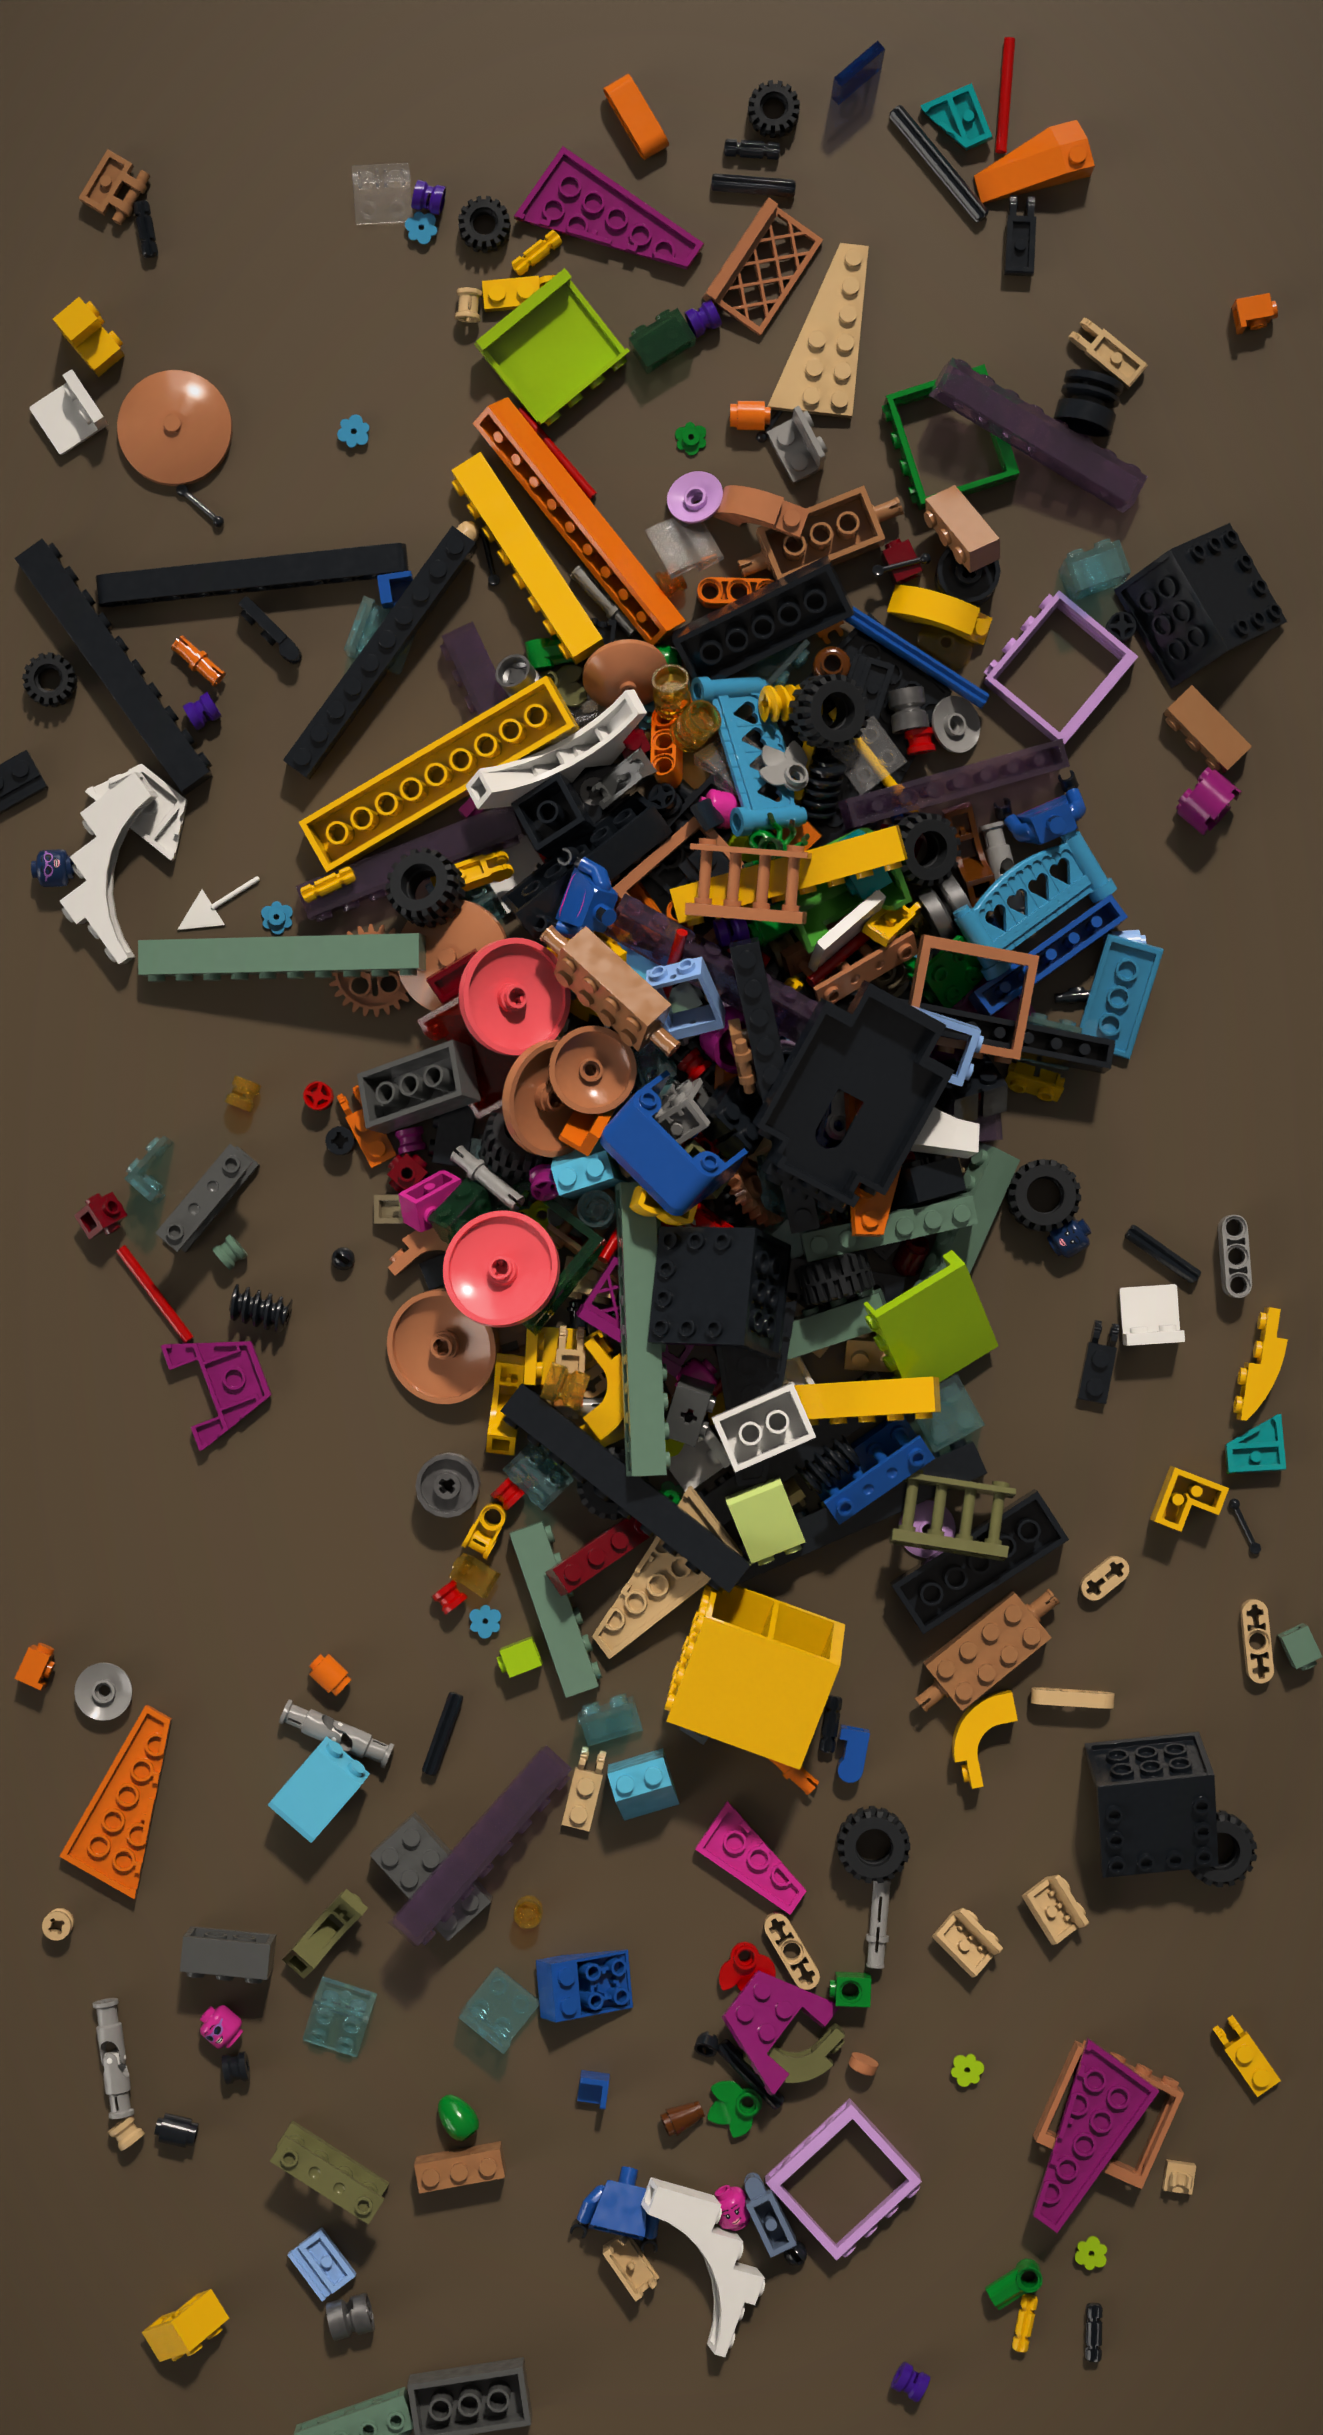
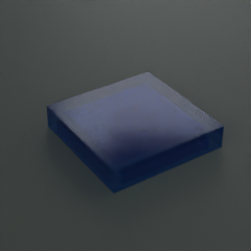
[831,41,885,105]

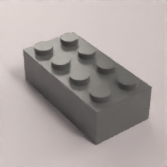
[357,1040,481,1134]
[370,1812,492,1941]
[407,2357,532,2435]

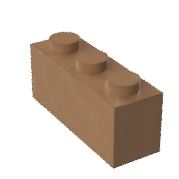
[924,485,1000,573]
[1163,685,1252,774]
[414,2141,506,2194]

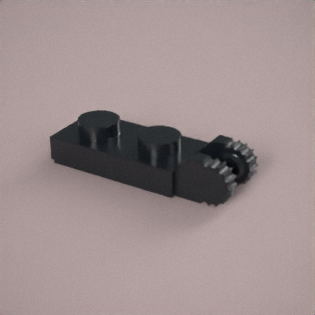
[1004,195,1036,277]
[238,596,302,665]
[1077,1320,1120,1404]

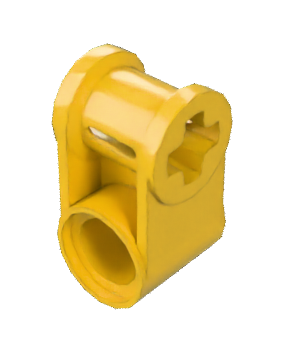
[461,1502,507,1560]

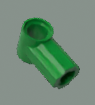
[525,638,584,672]
[985,2258,1042,2310]

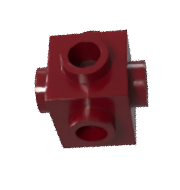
[387,1153,430,1193]
[74,1192,128,1240]

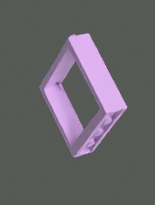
[983,591,1138,749]
[765,2098,922,2261]

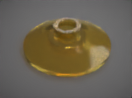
[916,624,974,672]

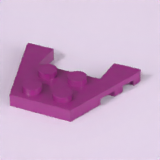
[161,1341,272,1451]
[721,1971,840,2095]

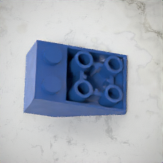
[536,1950,633,2022]

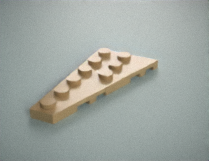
[767,243,869,419]
[592,1486,744,1659]

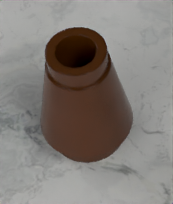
[660,2101,705,2137]

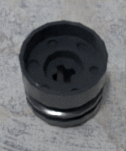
[1053,369,1124,437]

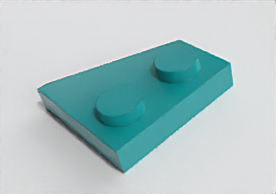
[920,83,993,151]
[1225,1414,1286,1474]

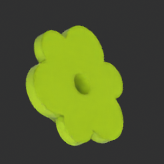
[951,2054,984,2087]
[1075,2236,1107,2270]

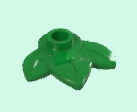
[707,2080,762,2138]

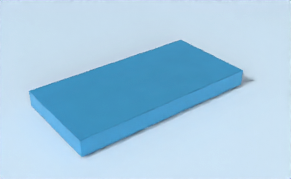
[1077,933,1164,1059]

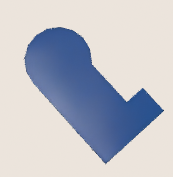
[837,1724,870,1783]

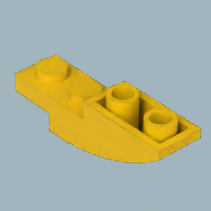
[1233,1307,1288,1421]

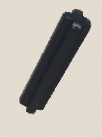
[711,174,796,197]
[1125,1225,1201,1284]
[422,1692,463,1776]
[717,2039,785,2110]

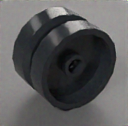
[934,547,1001,607]

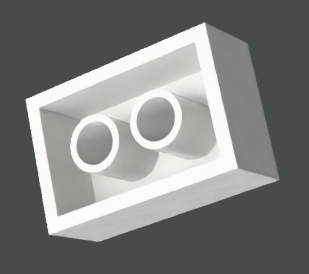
[711,1382,816,1472]

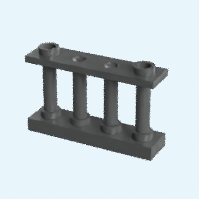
[155,1144,260,1252]

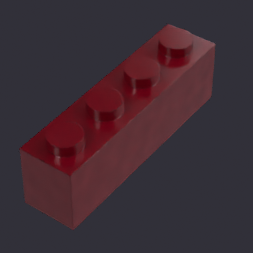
[545,1517,650,1596]

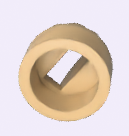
[456,521,479,542]

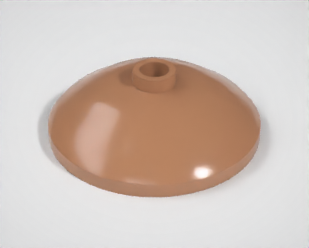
[582,639,669,708]
[548,1026,637,1114]

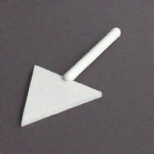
[177,876,260,930]

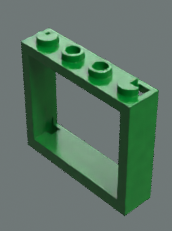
[882,364,1020,511]

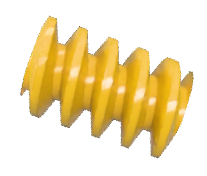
[758,684,823,722]

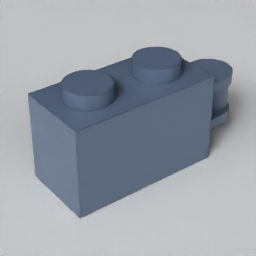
[744,2172,797,2257]

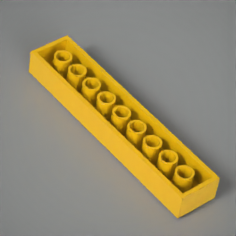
[299,676,580,873]

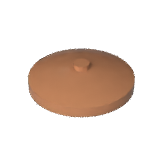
[117,370,233,486]
[398,899,507,1015]
[502,1039,595,1157]
[387,1289,500,1404]

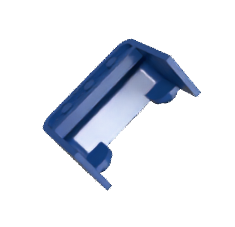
[600,1070,748,1216]

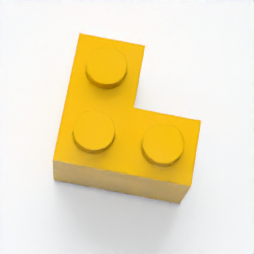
[53,297,125,377]
[1150,1466,1229,1532]
[142,2289,229,2362]

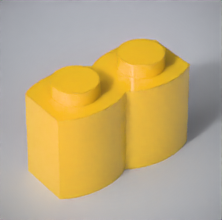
[629,1185,698,1226]

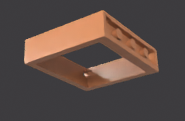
[613,816,745,961]
[908,935,1039,1064]
[1033,2040,1184,2189]

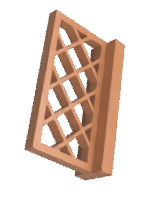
[702,198,823,336]

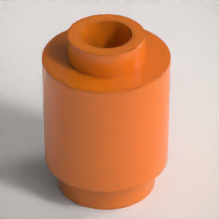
[730,401,771,431]
[309,1654,352,1696]

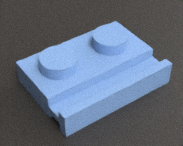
[288,2227,357,2301]

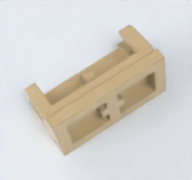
[603,2235,659,2302]

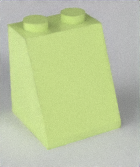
[725,1476,805,1566]

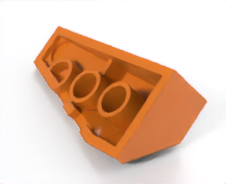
[973,120,1095,204]

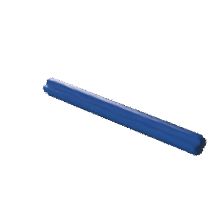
[844,606,989,708]

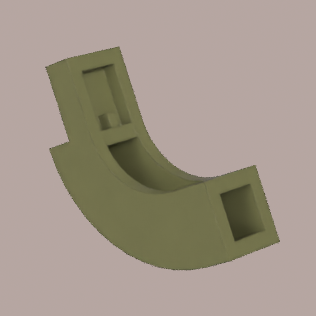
[282,1889,368,1979]
[743,2022,845,2083]

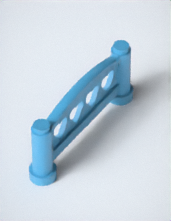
[690,676,807,837]
[953,830,1117,981]

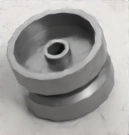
[913,875,972,940]
[415,1452,481,1518]

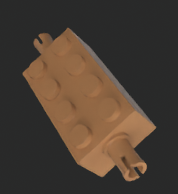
[737,486,904,581]
[540,925,681,1057]
[915,1588,1060,1713]

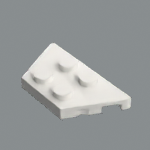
[85,764,188,862]

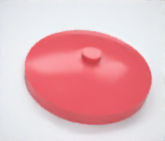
[459,938,571,1056]
[443,1211,560,1328]

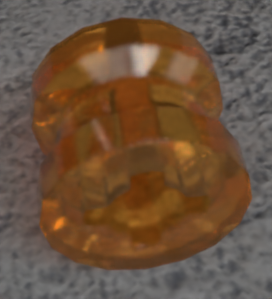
[654,563,688,599]

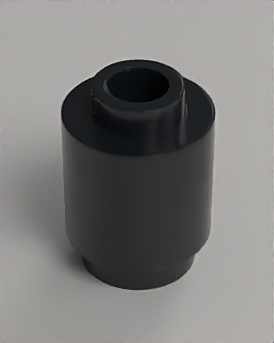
[154,2113,199,2148]

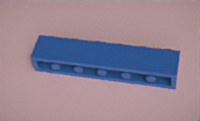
[968,894,1128,1016]

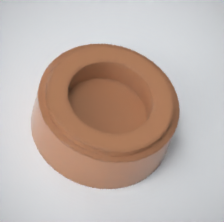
[848,2052,879,2076]

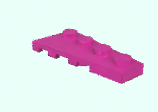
[695,1800,806,1915]

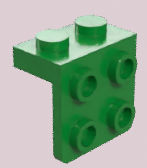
[903,935,984,1008]

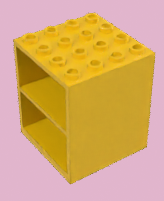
[664,1585,845,1770]

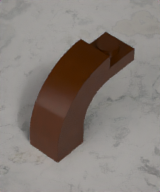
[942,802,995,908]

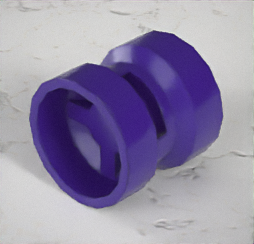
[411,180,446,215]
[684,299,722,338]
[183,692,222,731]
[713,918,750,948]
[891,2362,930,2402]

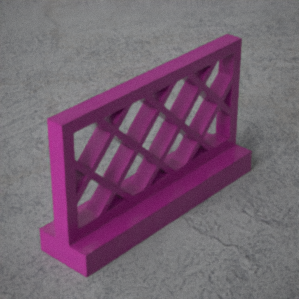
[576,1256,695,1377]

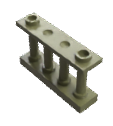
[889,1469,1016,1561]
[270,2120,389,2225]

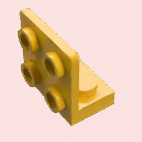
[524,1326,586,1385]

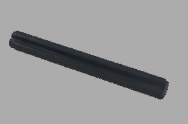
[889,105,989,223]

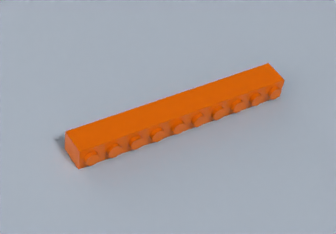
[473,397,686,646]

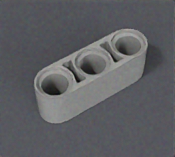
[1218,1215,1252,1298]

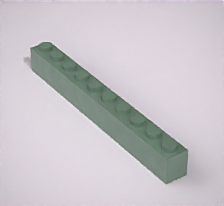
[138,933,426,982]
[615,1182,671,1477]

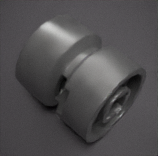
[495,654,542,697]
[887,686,930,734]
[326,2293,375,2341]

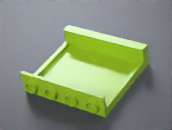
[474,268,630,426]
[863,1250,998,1382]

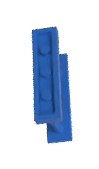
[817,1417,935,1525]

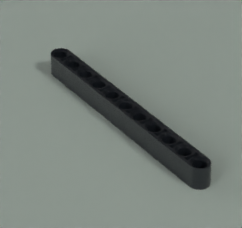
[96,543,409,607]

